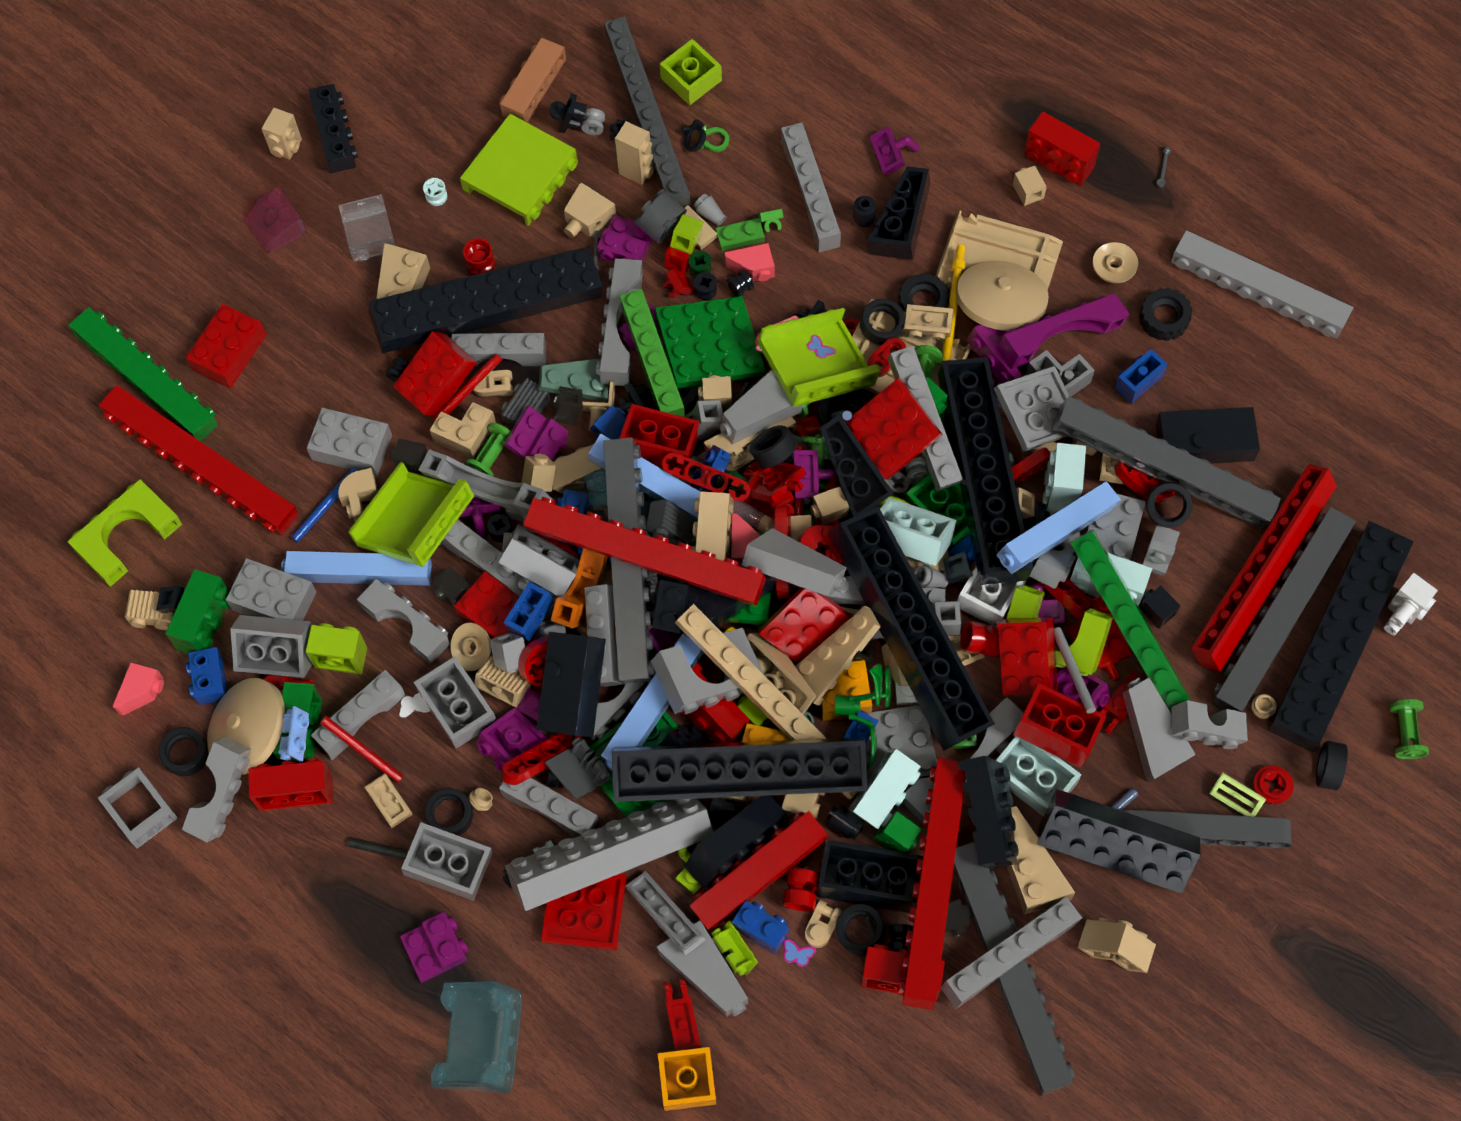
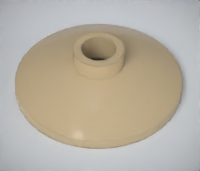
[1092,242,1138,283]
[451,623,491,671]

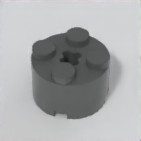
[634,189,687,244]

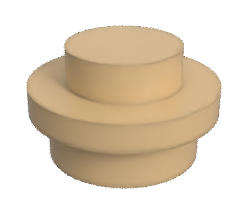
[1251,694,1277,719]
[468,788,493,811]

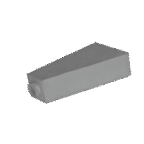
[720,370,804,444]
[742,528,847,596]
[1122,677,1196,781]
[657,920,748,1017]

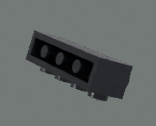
[309,84,358,174]

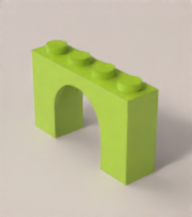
[67,479,182,587]
[1007,584,1113,676]

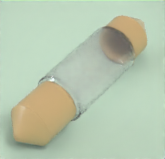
[733,500,775,532]

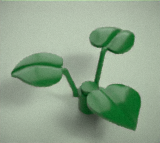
[835,664,892,770]

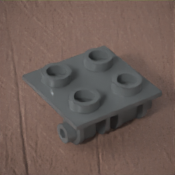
[545,738,613,800]

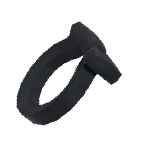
[681,119,706,152]

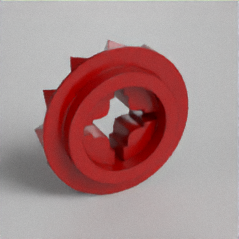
[1253,765,1294,805]

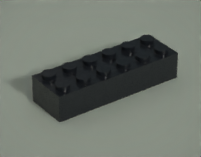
[1037,789,1201,894]

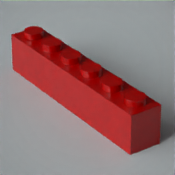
[689,811,830,932]

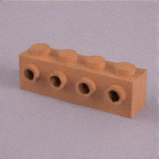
[499,38,566,123]

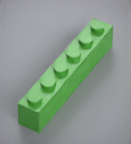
[620,289,685,417]

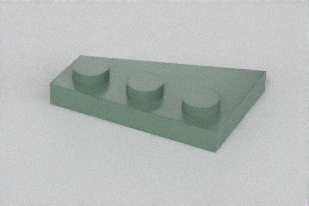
[539,358,608,402]

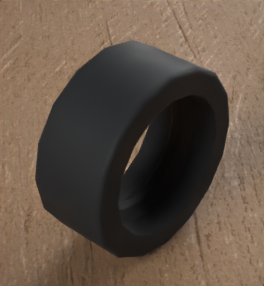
[860,298,905,345]
[749,425,796,468]
[1146,482,1193,528]
[159,727,209,776]
[1316,741,1348,790]
[424,788,473,836]
[836,904,886,956]

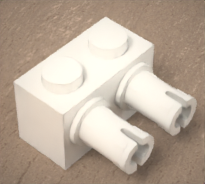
[1384,573,1438,636]

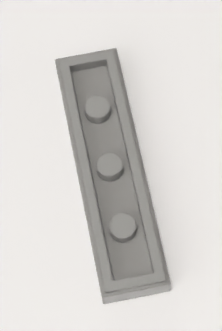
[626,871,705,956]

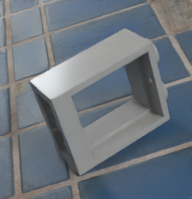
[98,767,178,849]

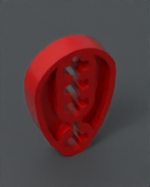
[1114,461,1176,503]
[518,635,549,687]

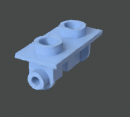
[278,706,309,762]

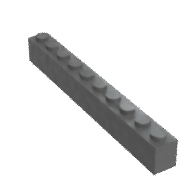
[604,16,691,207]
[1052,396,1281,529]
[603,437,655,684]
[1212,507,1356,712]
[953,842,1075,1096]

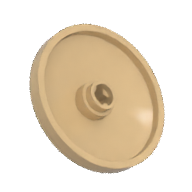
[956,261,1049,331]
[207,678,285,775]

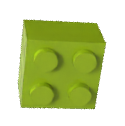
[660,39,722,106]
[306,623,367,675]

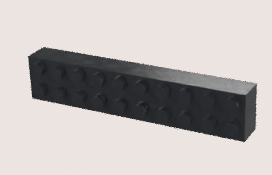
[369,246,603,354]
[938,357,1033,585]
[828,506,995,751]
[1268,521,1414,752]
[612,737,867,802]

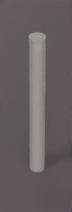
[1054,627,1096,713]

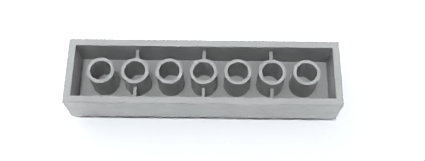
[505,798,713,911]

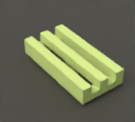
[1209,772,1266,817]

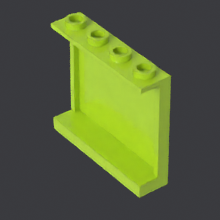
[460,114,578,226]
[757,308,880,407]
[349,462,474,567]

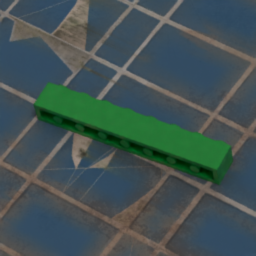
[69,307,218,442]
[1071,529,1191,713]

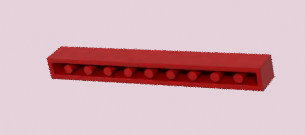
[99,385,299,536]
[1191,464,1337,672]
[523,497,766,606]
[898,758,966,1010]

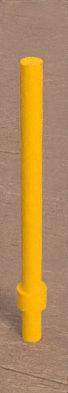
[940,244,966,366]

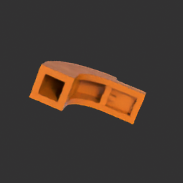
[551,548,608,629]

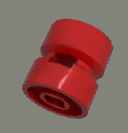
[463,238,496,276]
[960,621,1000,657]
[783,868,820,912]

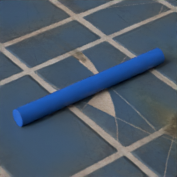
[291,468,356,543]

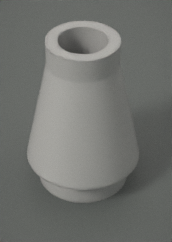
[694,193,727,226]
[914,564,949,588]

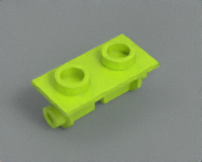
[711,921,758,976]

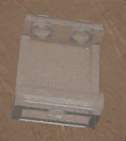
[338,194,396,261]

